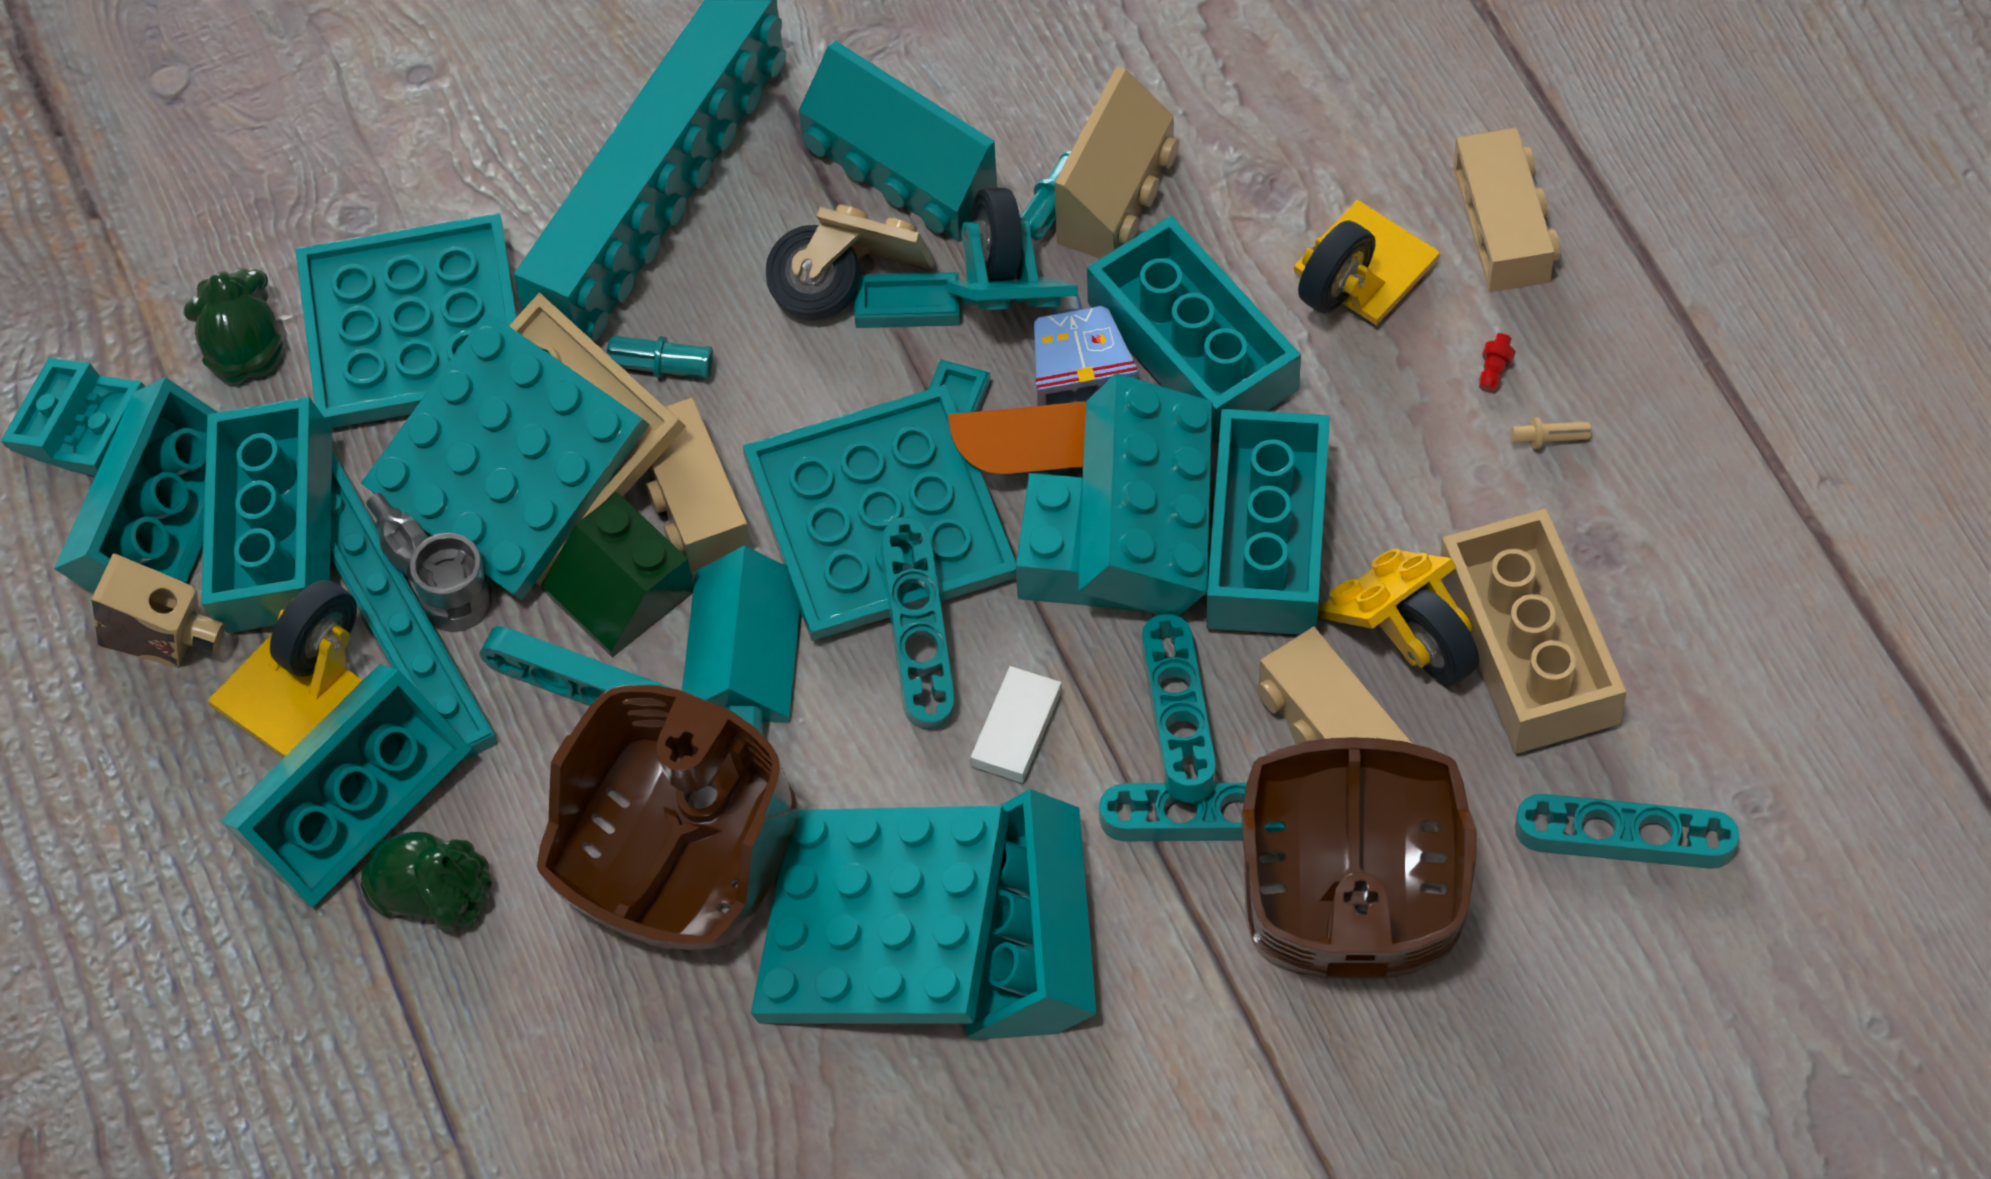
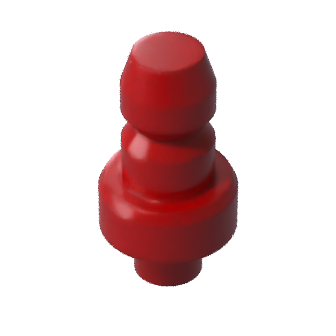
[1479,333,1516,393]

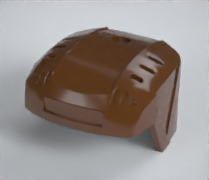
[537,685,799,950]
[1241,737,1477,979]

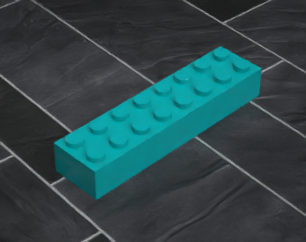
[513,0,786,341]

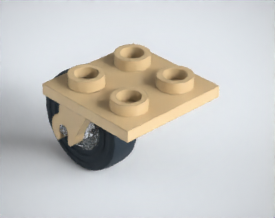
[766,205,936,320]

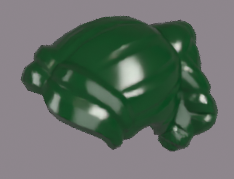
[183,268,283,386]
[361,832,492,932]

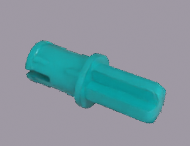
[1020,151,1071,241]
[606,336,713,380]

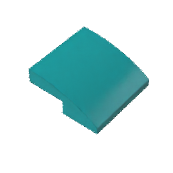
[1,358,146,476]

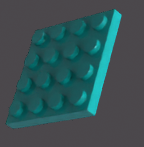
[295,213,517,428]
[360,311,650,600]
[743,384,1016,641]
[750,806,1009,1024]

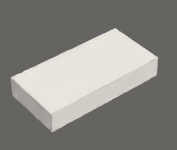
[970,666,1062,783]

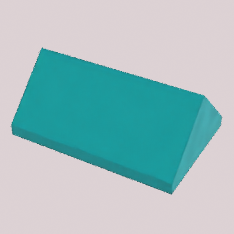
[682,545,801,723]

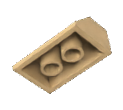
[1055,66,1179,259]

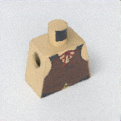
[91,553,225,666]

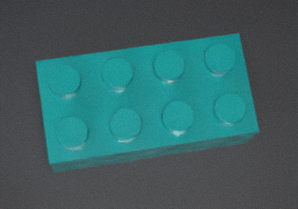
[1087,215,1301,444]
[1078,373,1212,616]
[201,397,332,633]
[1206,409,1330,635]

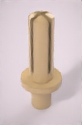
[1510,417,1591,449]

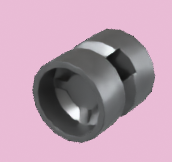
[410,533,491,632]

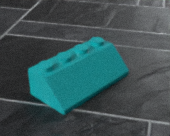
[799,40,997,242]
[54,377,218,594]
[220,664,472,908]
[965,789,1096,1040]

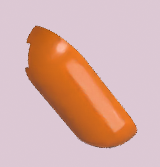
[948,401,1086,474]

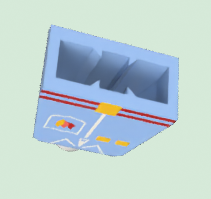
[1034,295,1137,406]

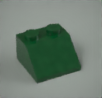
[541,492,694,658]

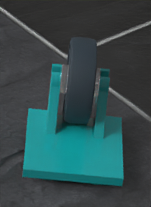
[947,187,1078,310]

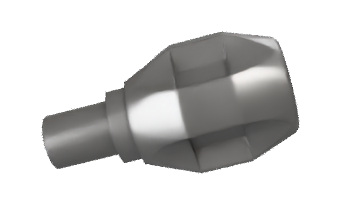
[366,492,432,578]

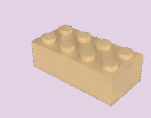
[1440,508,1627,754]

